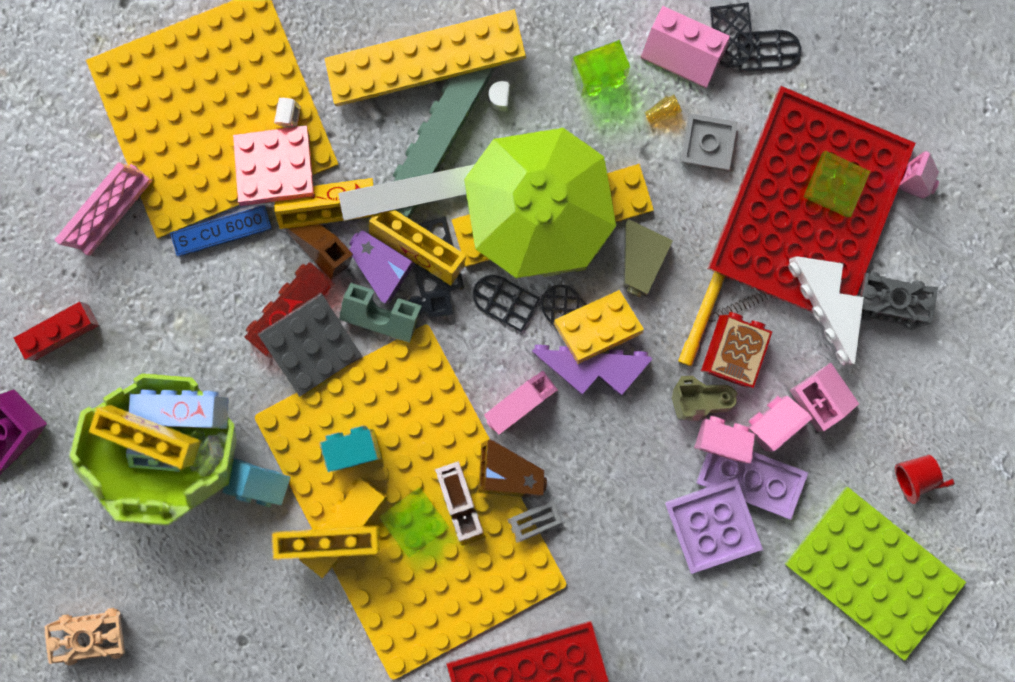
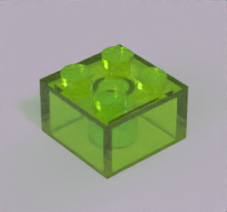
[571,40,630,97]

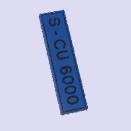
[170,205,272,257]

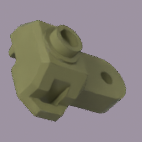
[671,375,738,421]

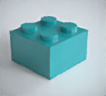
[320,426,382,472]

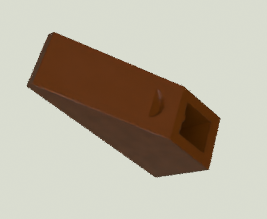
[285,224,353,280]

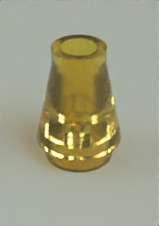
[644,94,682,125]

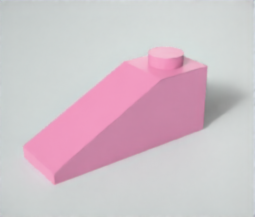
[898,151,939,199]

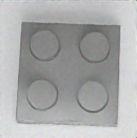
[680,113,738,171]

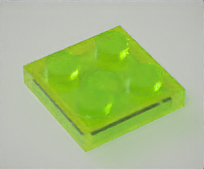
[804,151,870,217]

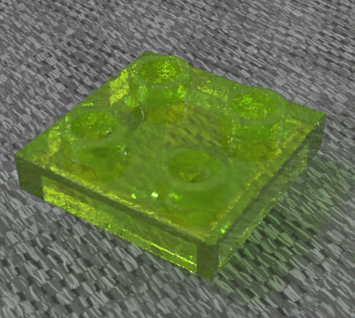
[379,487,450,558]

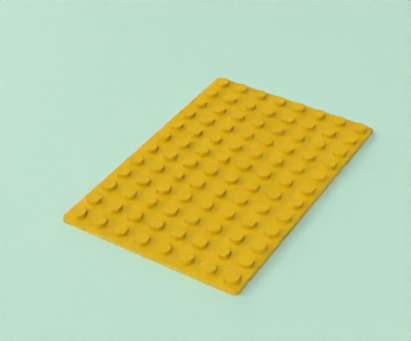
[255,324,566,680]

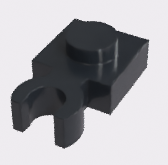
[408,288,454,317]

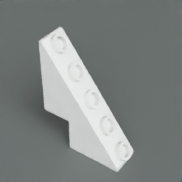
[788,257,864,365]

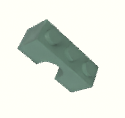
[339,283,421,343]

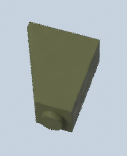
[623,219,673,298]

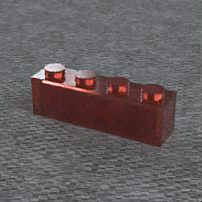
[244,262,335,358]

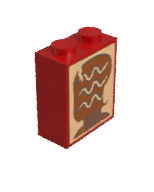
[701,312,773,388]

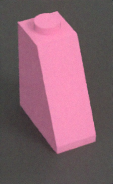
[484,371,558,435]

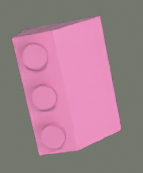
[641,6,730,88]

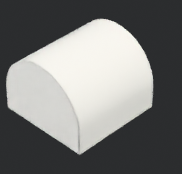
[489,81,510,112]
[274,98,301,128]

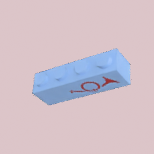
[129,390,229,428]

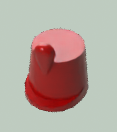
[895,455,955,504]

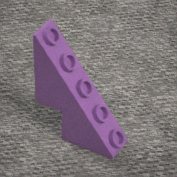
[532,345,652,396]

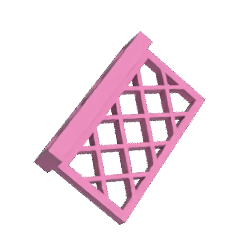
[54,162,152,256]

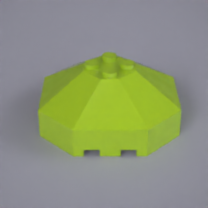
[464,128,616,278]
[69,373,237,525]

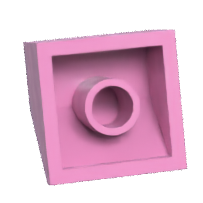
[748,396,812,451]
[694,416,755,463]

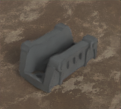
[860,271,938,330]

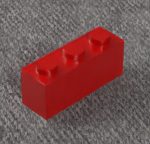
[13,301,100,361]

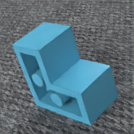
[222,458,290,507]

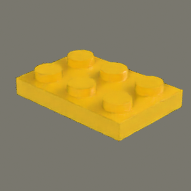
[554,290,644,364]

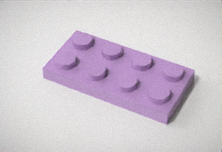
[696,451,808,519]

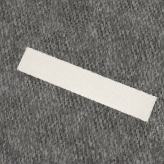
[338,164,475,220]

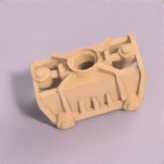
[45,608,125,666]

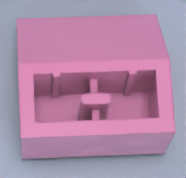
[789,363,859,432]

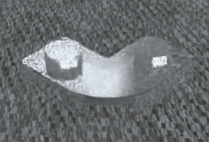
[190,429,224,476]

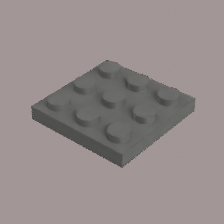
[258,293,362,397]

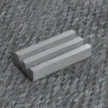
[507,500,563,543]

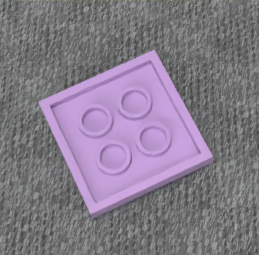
[665,478,763,574]

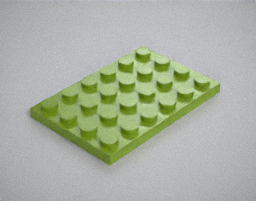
[785,487,966,661]

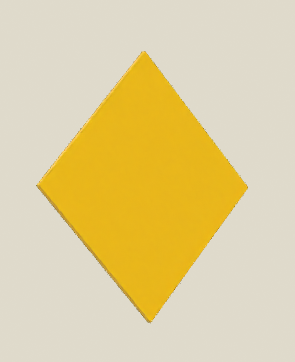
[86,0,339,239]

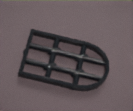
[736,29,801,72]
[473,274,541,333]

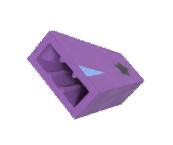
[349,230,415,305]

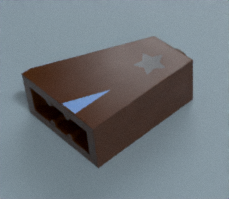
[478,440,547,498]

